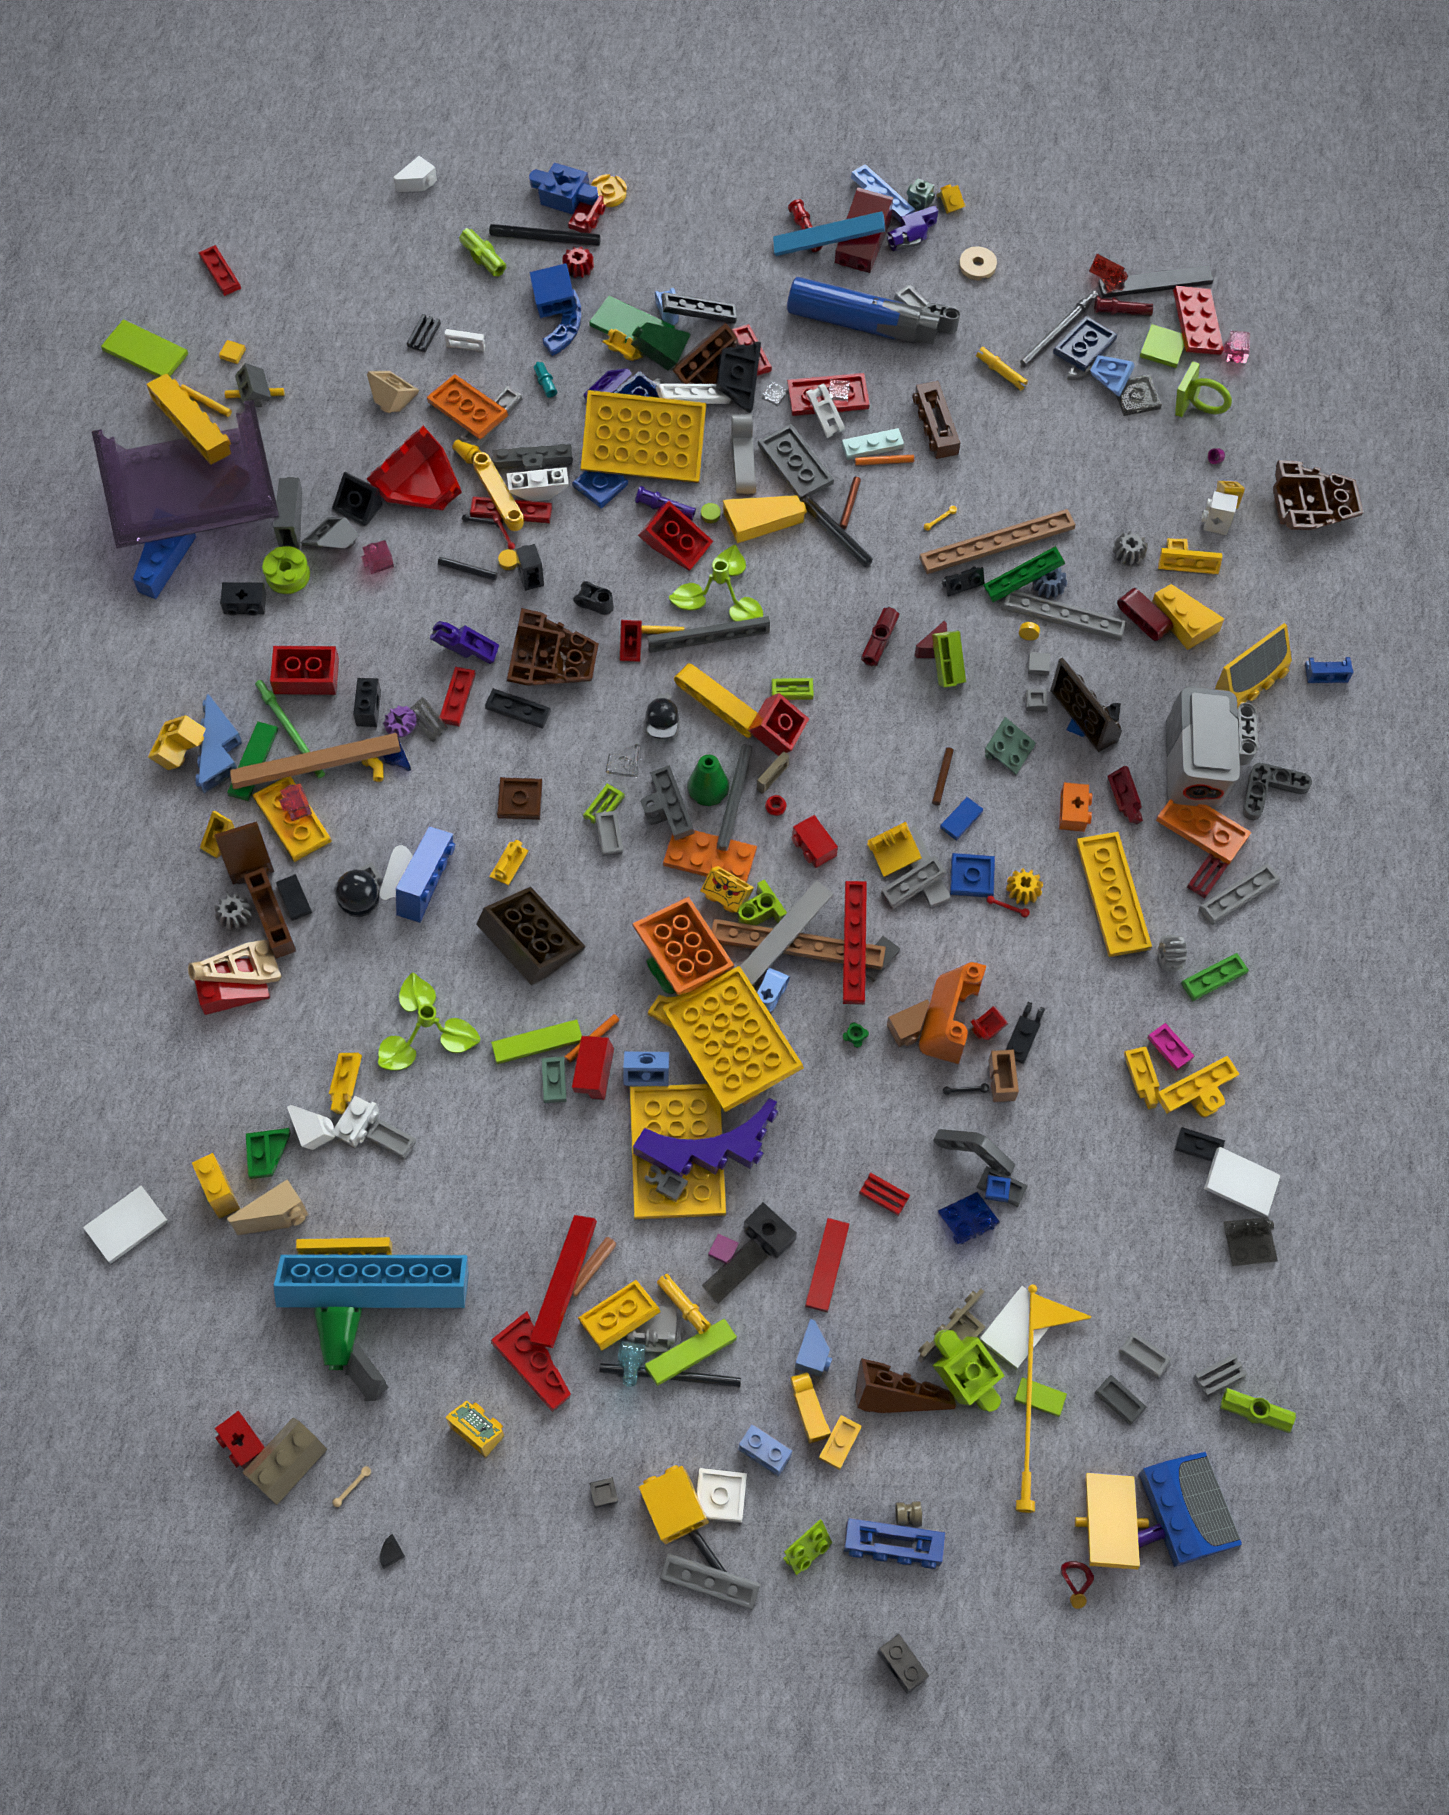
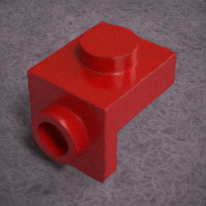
[970,1006,1009,1040]

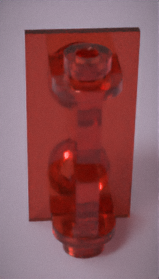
[1089,254,1128,286]

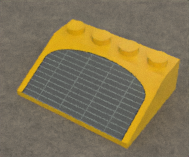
[1215,623,1292,709]

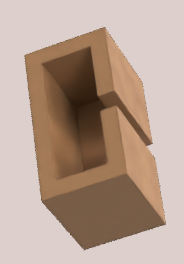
[988,1050,1019,1102]

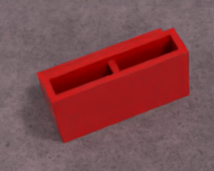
[572,1036,614,1100]

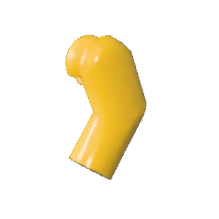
[361,757,384,782]

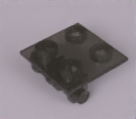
[1223,1217,1278,1266]

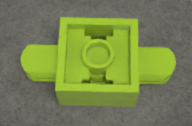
[932,1330,1005,1412]

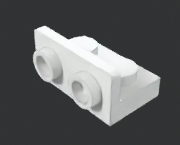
[333,1096,379,1148]

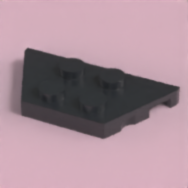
[716,341,761,413]

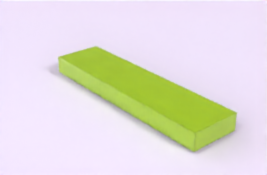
[491,1019,582,1064]
[645,1318,737,1386]

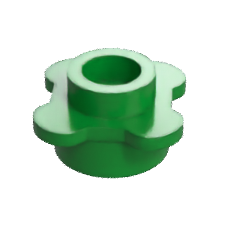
[843,1022,869,1048]

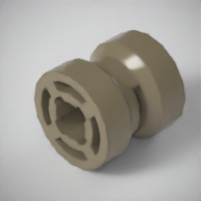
[895,1501,922,1527]

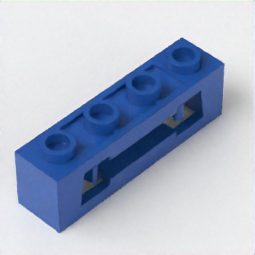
[844,1518,945,1569]

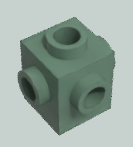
[907,178,935,211]

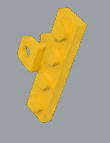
[1155,1055,1240,1118]

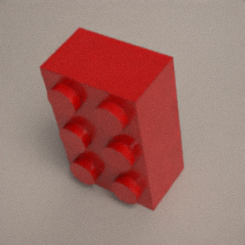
[270,646,339,695]

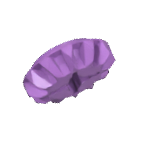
[383,705,416,737]

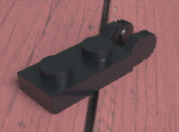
[1006,1002,1045,1064]

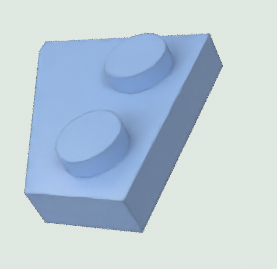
[1090,355,1135,396]

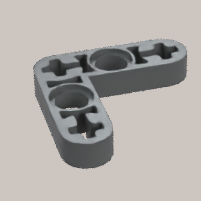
[1243,763,1312,820]
[933,1129,1015,1176]

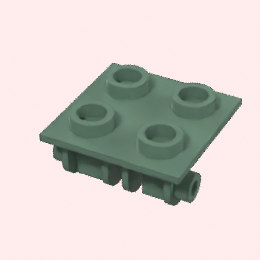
[985,717,1036,775]

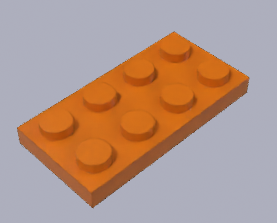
[427,374,509,439]
[1156,799,1251,866]
[663,830,757,883]

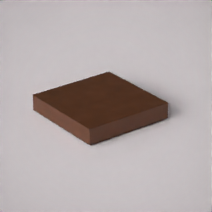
[497,777,543,820]

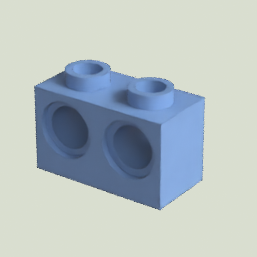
[738,1425,792,1476]

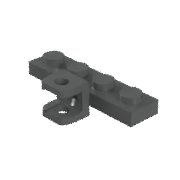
[493,444,573,472]
[640,765,695,840]

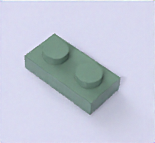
[542,1057,567,1103]

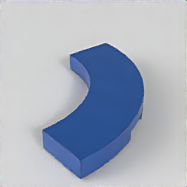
[543,289,582,356]

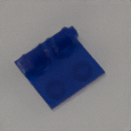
[938,1192,1000,1245]

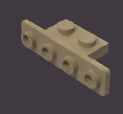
[918,1289,986,1363]

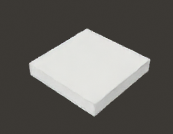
[696,1468,747,1523]

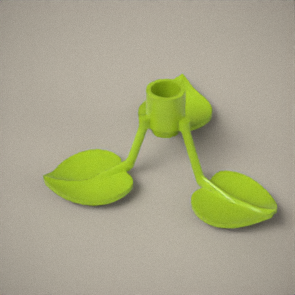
[669,544,763,622]
[378,972,481,1071]

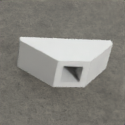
[507,467,569,501]

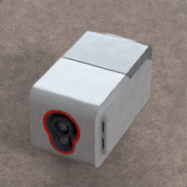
[1166,686,1258,808]

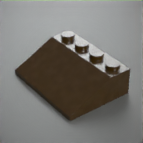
[1050,657,1122,752]
[476,886,586,985]

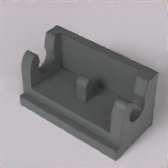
[235,363,271,407]

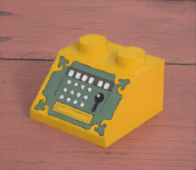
[445,1401,504,1458]

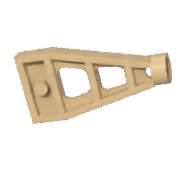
[188,940,282,984]

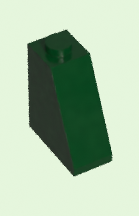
[631,322,691,371]

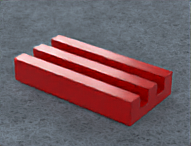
[859,1173,910,1216]

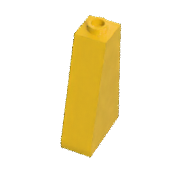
[723,495,807,543]

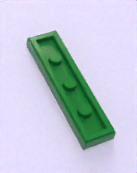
[984,546,1065,602]
[227,721,278,801]

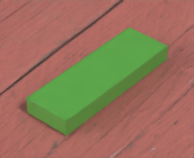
[1181,953,1249,1001]

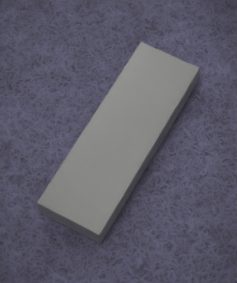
[881,856,947,909]

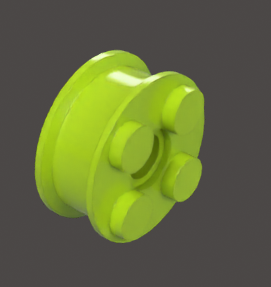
[262,546,310,594]

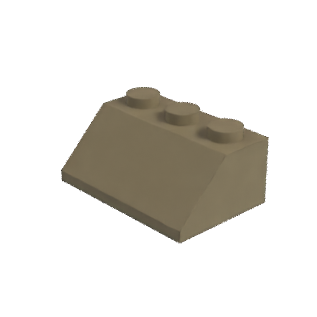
[242,1417,327,1505]

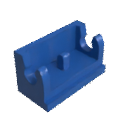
[1305,657,1354,683]

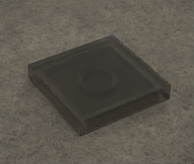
[1116,374,1162,416]

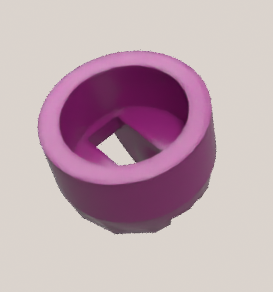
[1208,448,1225,464]

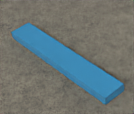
[773,211,885,256]

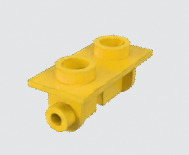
[602,329,643,361]
[490,840,529,886]

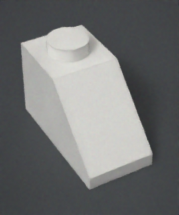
[393,156,437,192]
[287,1105,335,1150]

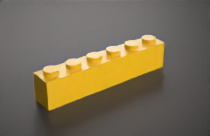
[146,373,231,465]

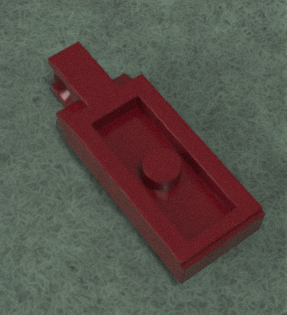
[1107,766,1143,825]

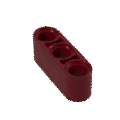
[1117,588,1173,641]

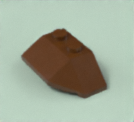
[672,323,738,384]

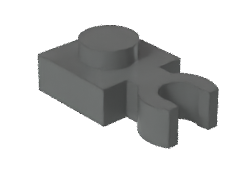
[645,1165,688,1202]

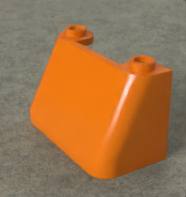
[919,962,986,1064]

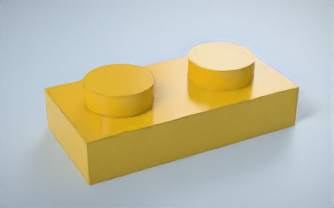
[819,1415,862,1470]

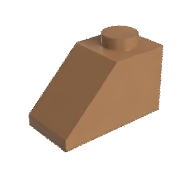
[887,999,930,1047]

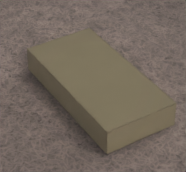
[756,751,789,793]

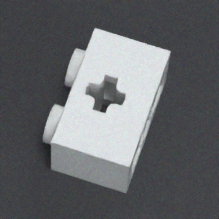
[1201,491,1238,535]

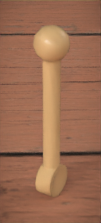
[332,1466,371,1507]

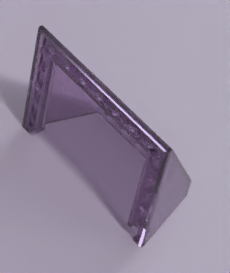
[92,400,279,549]

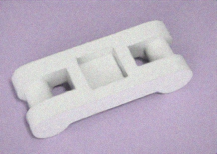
[806,383,845,438]

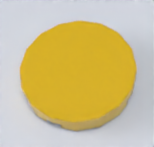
[591,174,627,207]

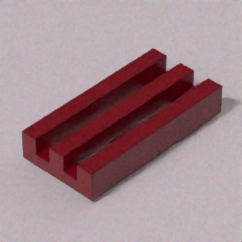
[1187,853,1228,899]

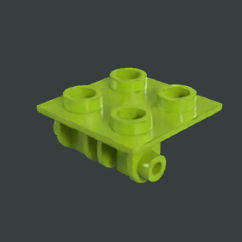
[783,1519,832,1576]

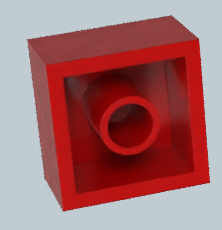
[748,693,809,756]

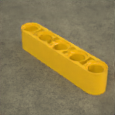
[674,663,757,738]

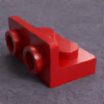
[568,195,606,233]

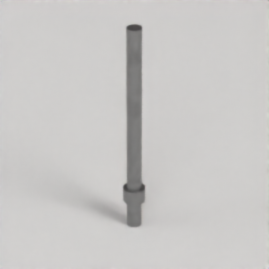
[1020,291,1098,366]

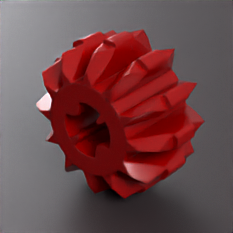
[562,246,594,279]

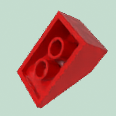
[638,501,713,571]
[194,958,270,1015]

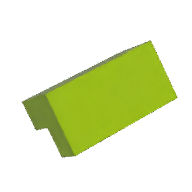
[932,630,966,688]

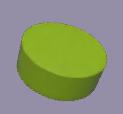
[701,503,721,524]

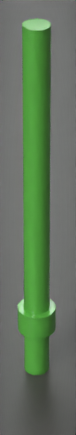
[255,680,325,778]

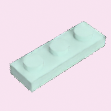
[842,428,904,460]

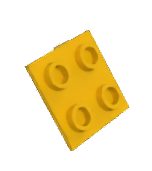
[867,822,922,877]

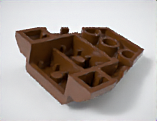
[1273,460,1364,530]
[507,608,599,686]

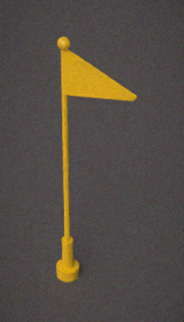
[1016,1284,1091,1513]

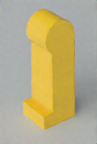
[790,1372,831,1444]

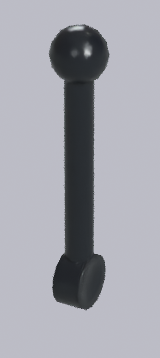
[462,514,503,528]
[943,1083,989,1095]

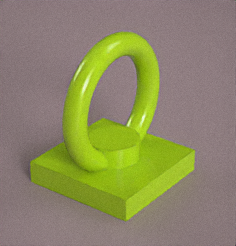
[1175,361,1232,417]

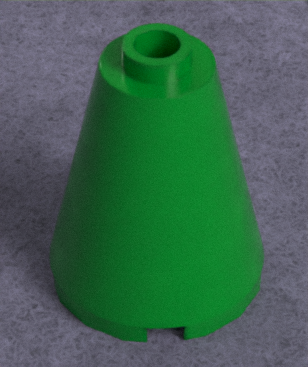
[687,754,729,806]
[314,1307,362,1370]

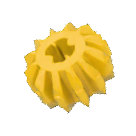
[1006,867,1043,906]

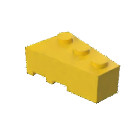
[1152,584,1224,650]

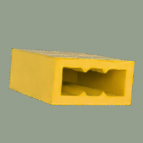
[192,1153,240,1219]
[639,1465,709,1545]

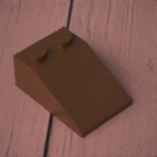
[214,821,274,885]

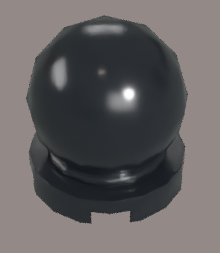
[335,869,380,917]

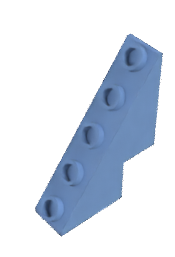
[196,694,242,793]

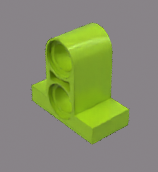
[738,879,787,926]

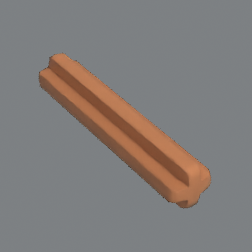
[572,1237,616,1297]

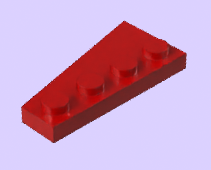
[491,1311,571,1412]

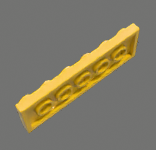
[1076,832,1152,957]

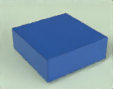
[985,1175,1011,1203]

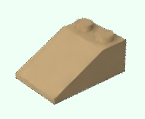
[227,1180,309,1235]

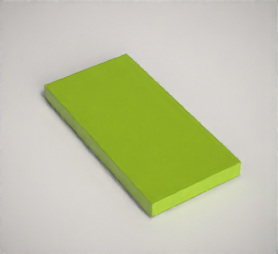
[101,319,188,377]

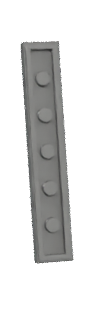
[1003,591,1127,641]

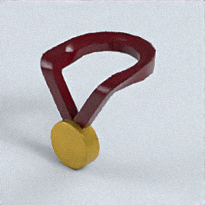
[1061,1561,1094,1609]

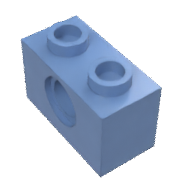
[623,1051,669,1086]

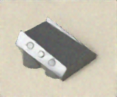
[344,1343,389,1401]

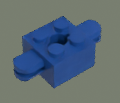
[529,162,599,214]

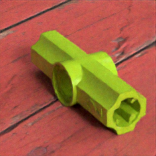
[459,228,507,277]
[1220,1388,1296,1433]

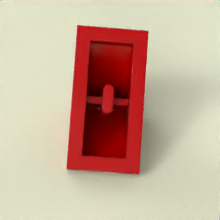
[620,619,642,662]

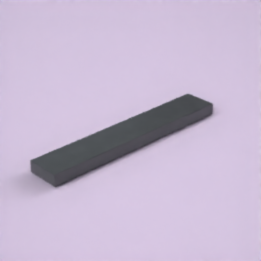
[648,616,770,653]

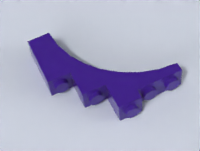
[633,1097,778,1177]

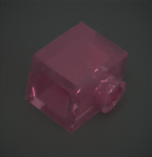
[1223,331,1250,363]
[361,540,394,574]
[279,783,312,821]

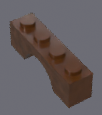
[243,868,296,959]

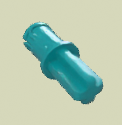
[534,362,558,398]

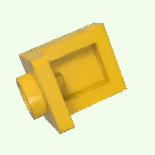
[936,184,965,214]

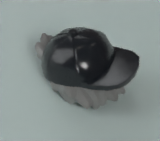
[643,692,680,742]

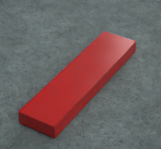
[470,496,552,524]
[805,1218,850,1313]

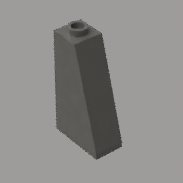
[273,477,302,549]

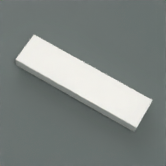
[655,384,731,404]

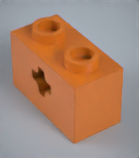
[1059,782,1092,832]

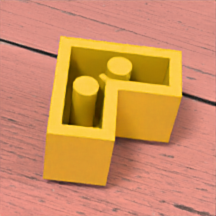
[148,715,206,770]

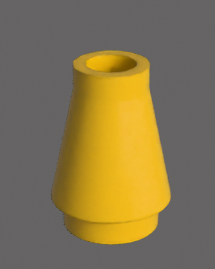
[452,439,481,464]

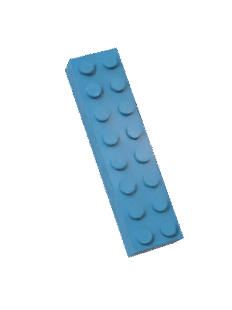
[273,1255,469,1308]

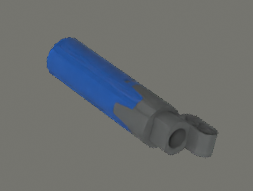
[787,277,960,345]

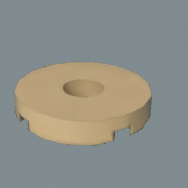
[959,246,997,280]

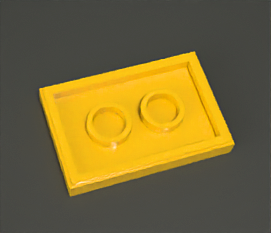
[578,1280,661,1351]

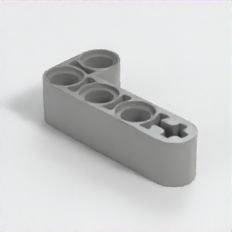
[731,414,756,494]

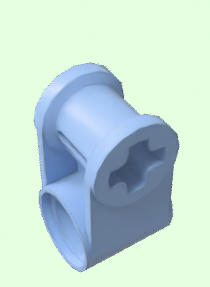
[654,288,679,325]
[757,968,790,1012]

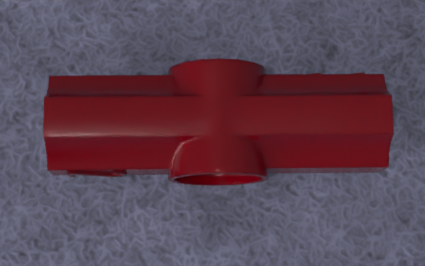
[861,607,900,667]

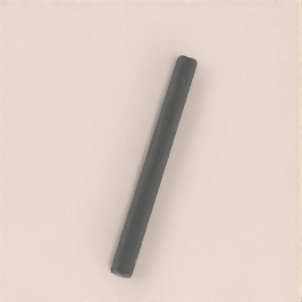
[717,744,752,851]

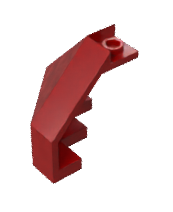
[366,425,462,511]

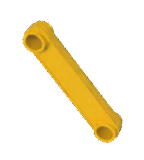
[473,452,524,531]

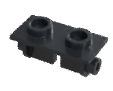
[941,566,985,597]

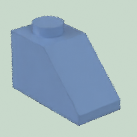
[795,1319,832,1377]

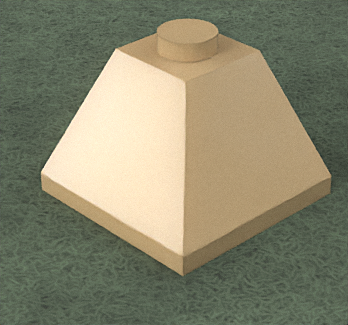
[367,371,419,413]

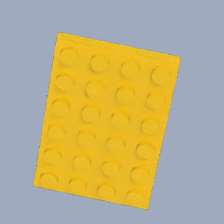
[581,390,706,483]
[662,966,804,1112]
[630,1084,726,1219]

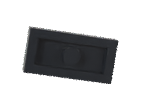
[1174,1127,1225,1162]

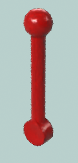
[493,514,515,550]
[986,896,1030,918]

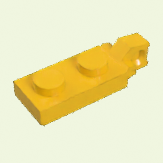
[1124,1046,1160,1109]
[329,1052,362,1114]

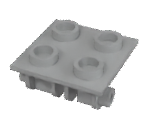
[627,1306,677,1353]

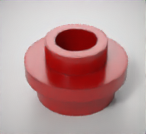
[765,795,787,816]

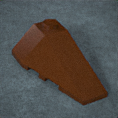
[855,1358,956,1413]

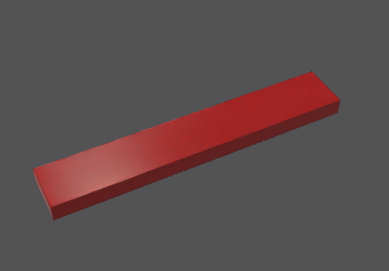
[843,881,867,1005]
[529,1215,597,1348]

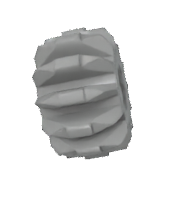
[1113,530,1148,566]
[214,893,252,931]
[1158,934,1187,972]

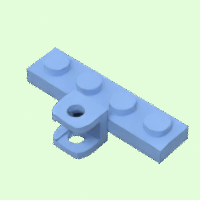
[851,165,915,222]

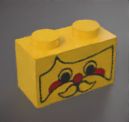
[700,866,755,913]

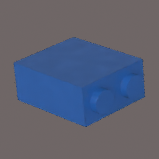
[529,263,577,318]

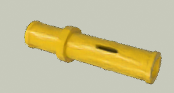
[976,346,1028,391]
[657,1274,711,1334]

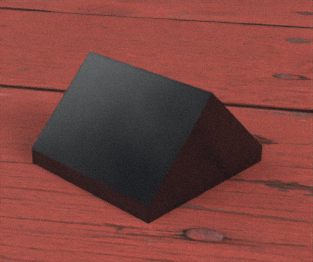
[332,472,382,526]

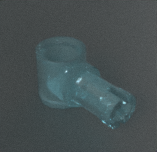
[618,1341,645,1387]

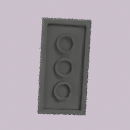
[758,424,834,501]

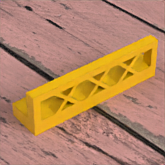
[296,1237,392,1255]

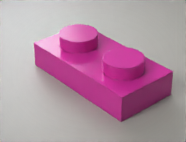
[1147,1023,1194,1071]

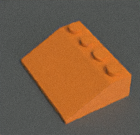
[632,897,734,995]

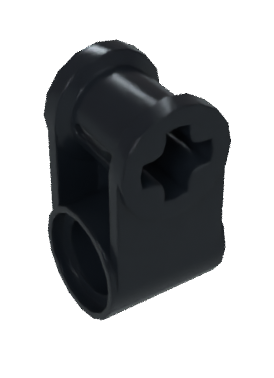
[573,581,614,615]

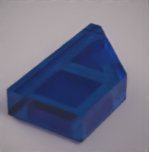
[383,736,411,771]

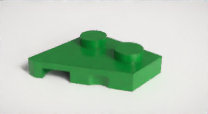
[246,1128,291,1179]

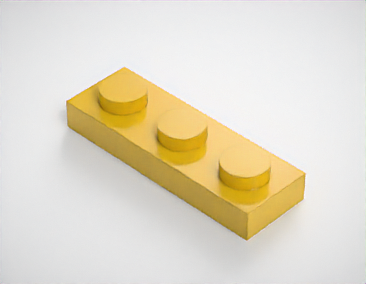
[1158,548,1222,574]

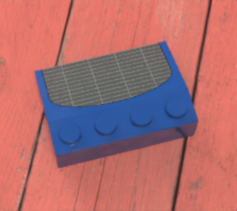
[1139,1451,1242,1567]

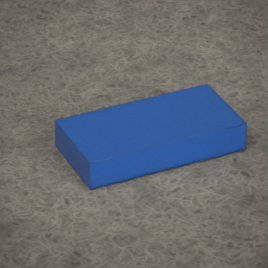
[940,797,983,841]

